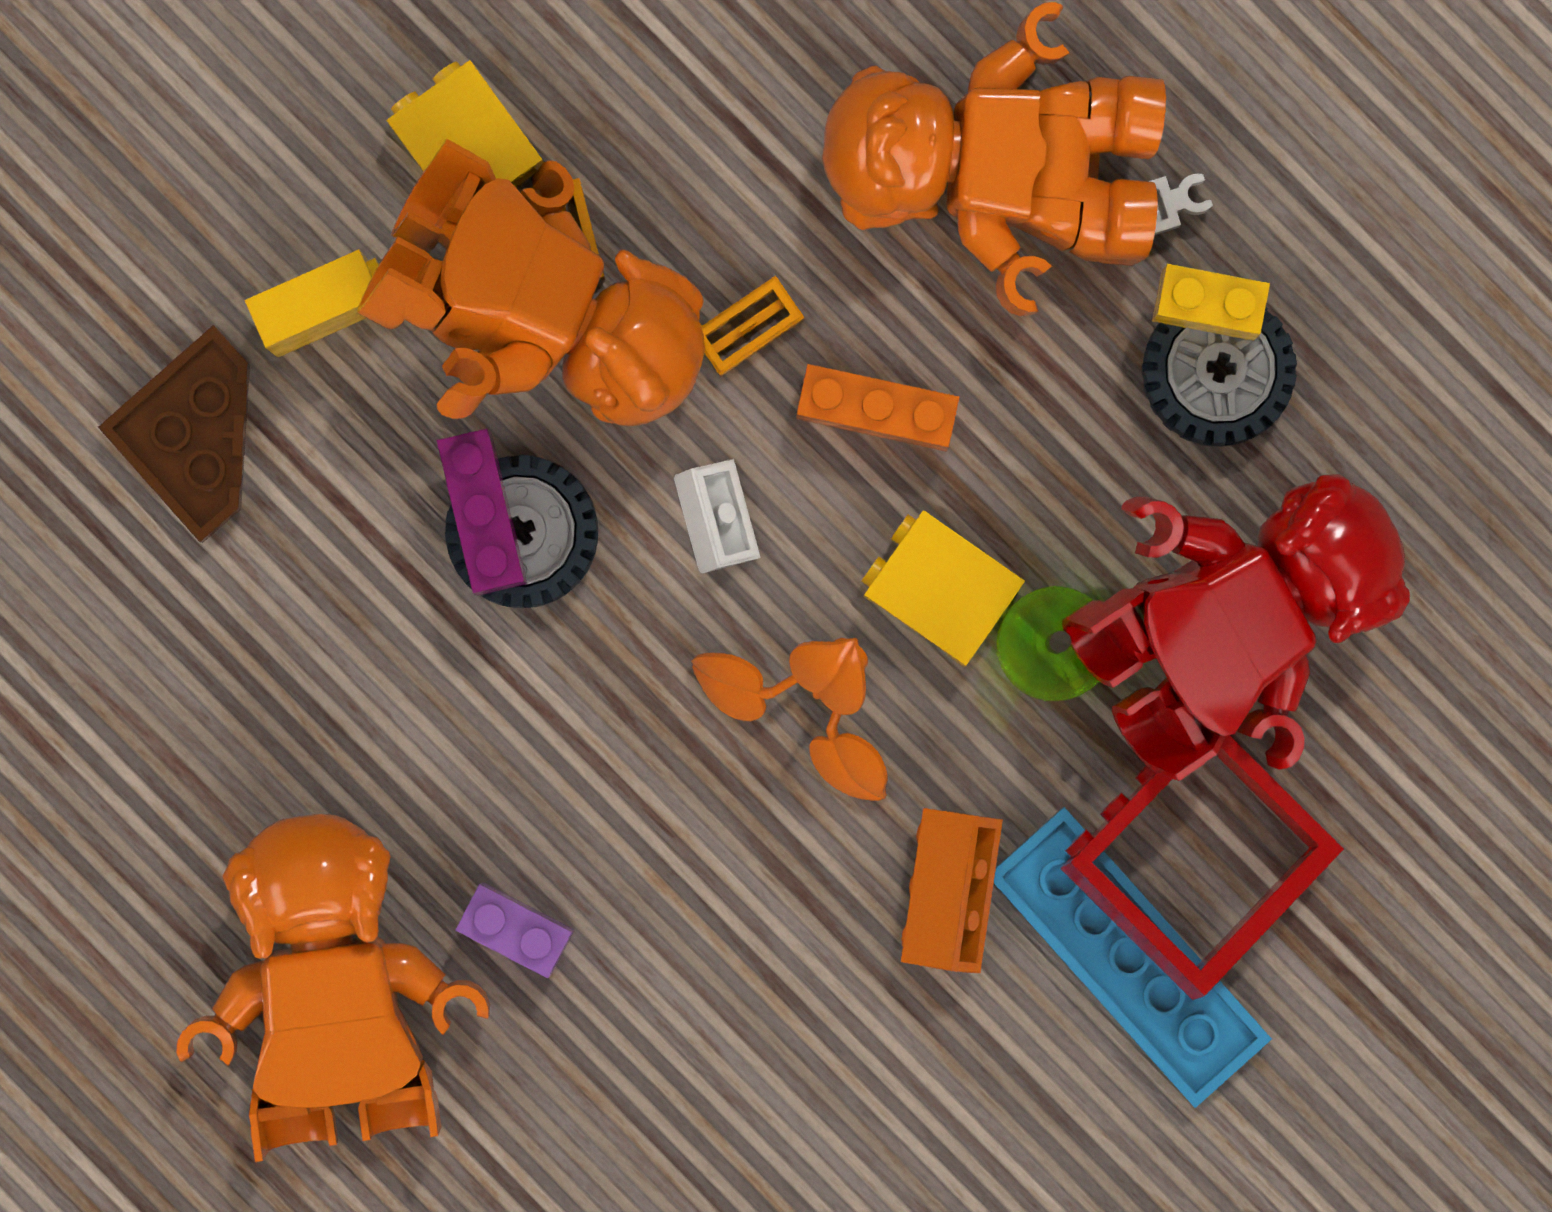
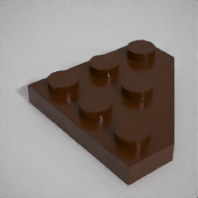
[98,325,250,543]

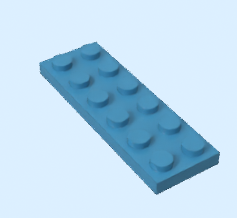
[994,807,1272,1108]

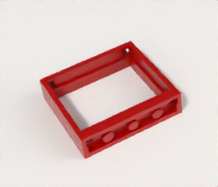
[1060,735,1344,1000]

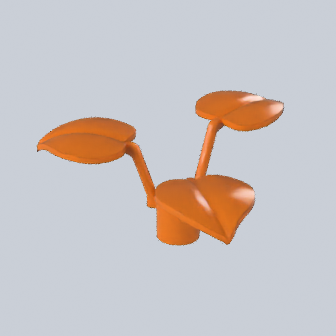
[691,638,888,801]

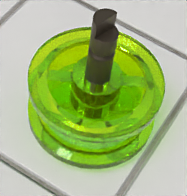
[996,586,1099,701]

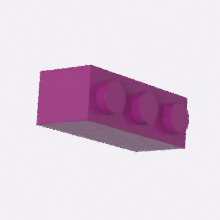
[436,428,528,596]

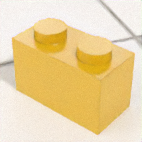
[1152,264,1270,341]

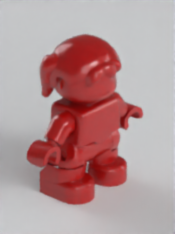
[1062,474,1410,781]

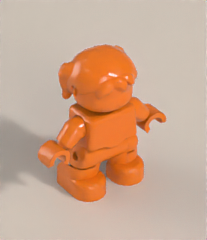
[822,2,1166,316]
[357,139,705,426]
[176,814,490,1162]

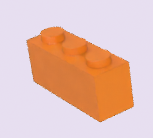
[796,364,960,452]
[901,808,1003,974]

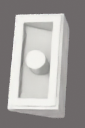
[674,459,761,574]

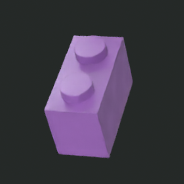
[455,882,575,978]

